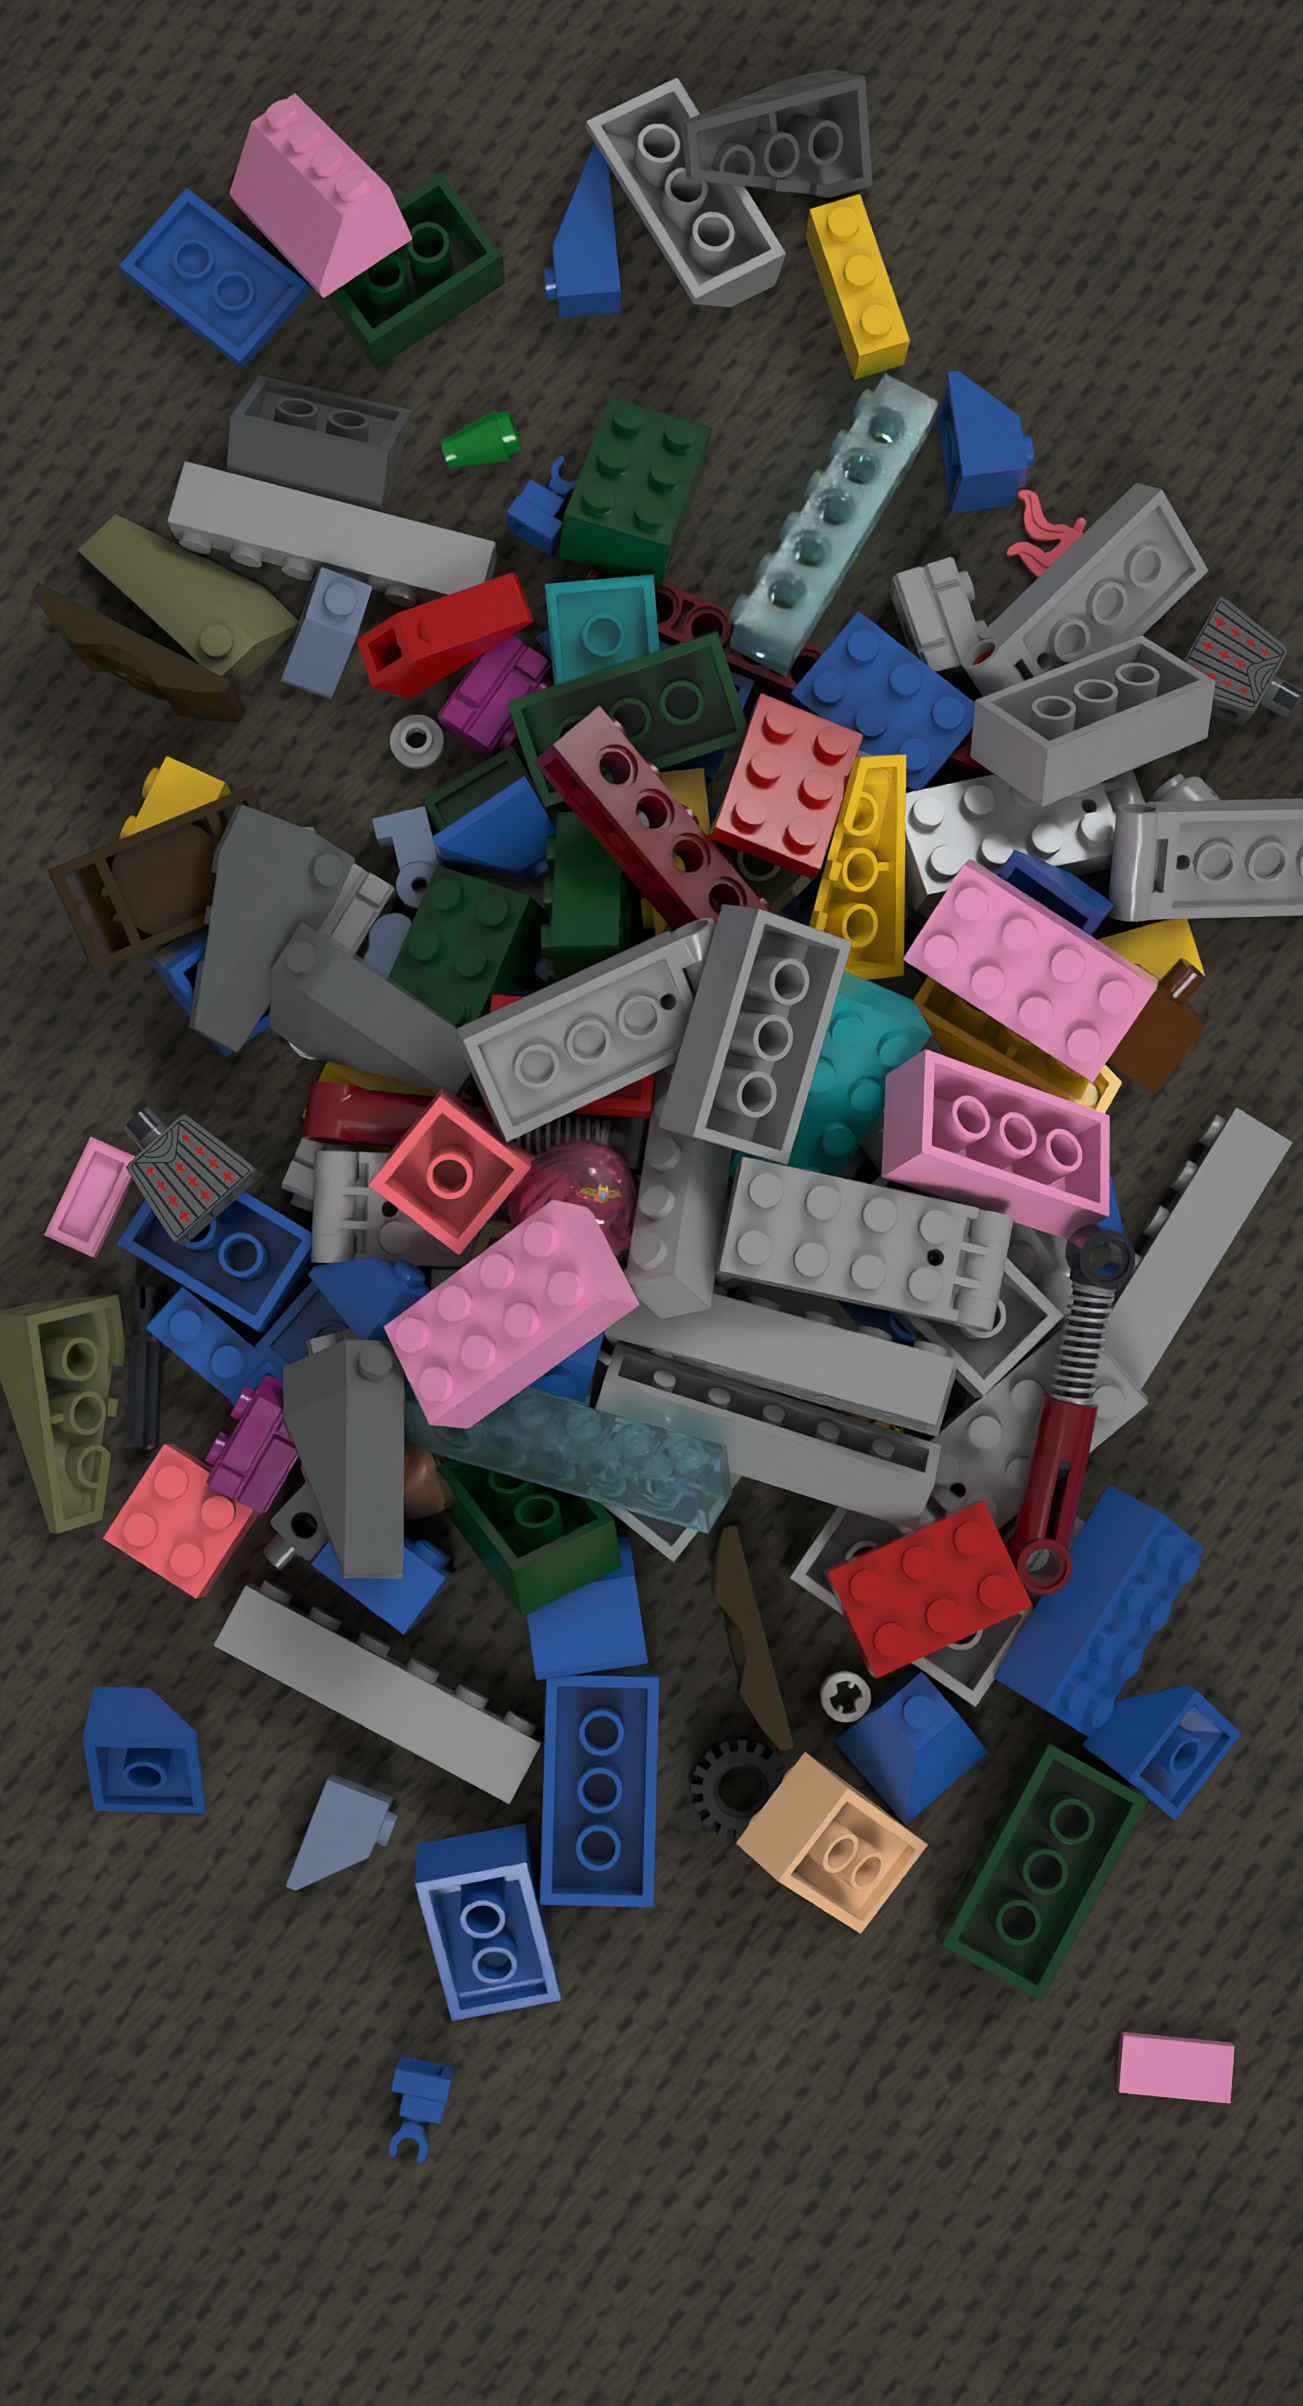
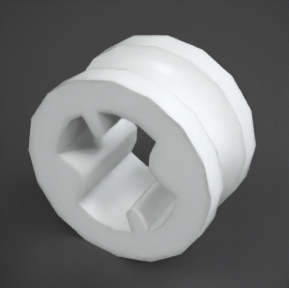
[820,1671,871,1723]

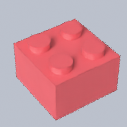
[369,1086,532,1255]
[103,1444,259,1599]

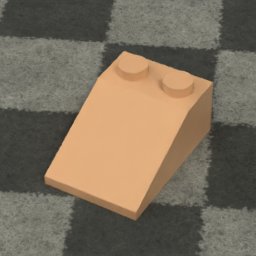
[736,1752,928,1934]

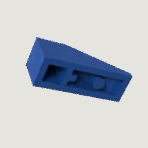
[544,143,621,317]

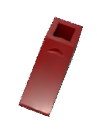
[356,572,534,699]

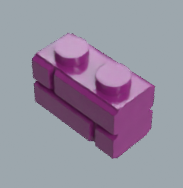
[438,636,554,759]
[204,1375,299,1514]

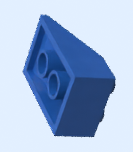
[415,1823,561,2021]

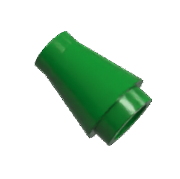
[440,409,522,470]

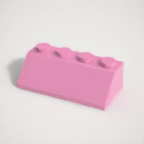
[229,94,413,298]

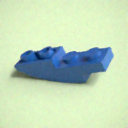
[145,1284,302,1463]

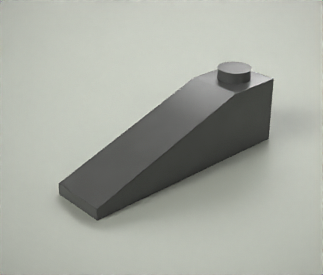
[681,69,873,198]
[189,805,355,1053]
[269,922,474,1098]
[282,1339,405,1579]

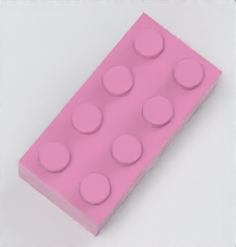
[903,858,1159,1082]
[882,1049,1110,1239]
[384,1199,640,1429]

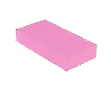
[44,1137,135,1258]
[1116,2032,1235,2104]

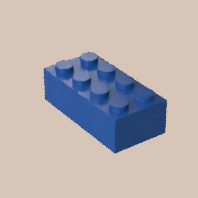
[993,1485,1205,1739]
[540,1671,659,1907]

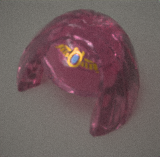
[506,1139,638,1252]

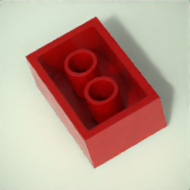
[823,1501,1033,1679]

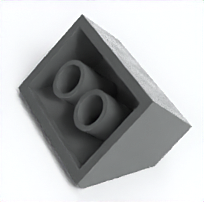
[226,375,412,512]

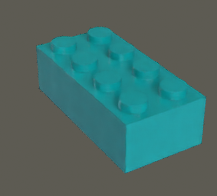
[729,971,932,1178]

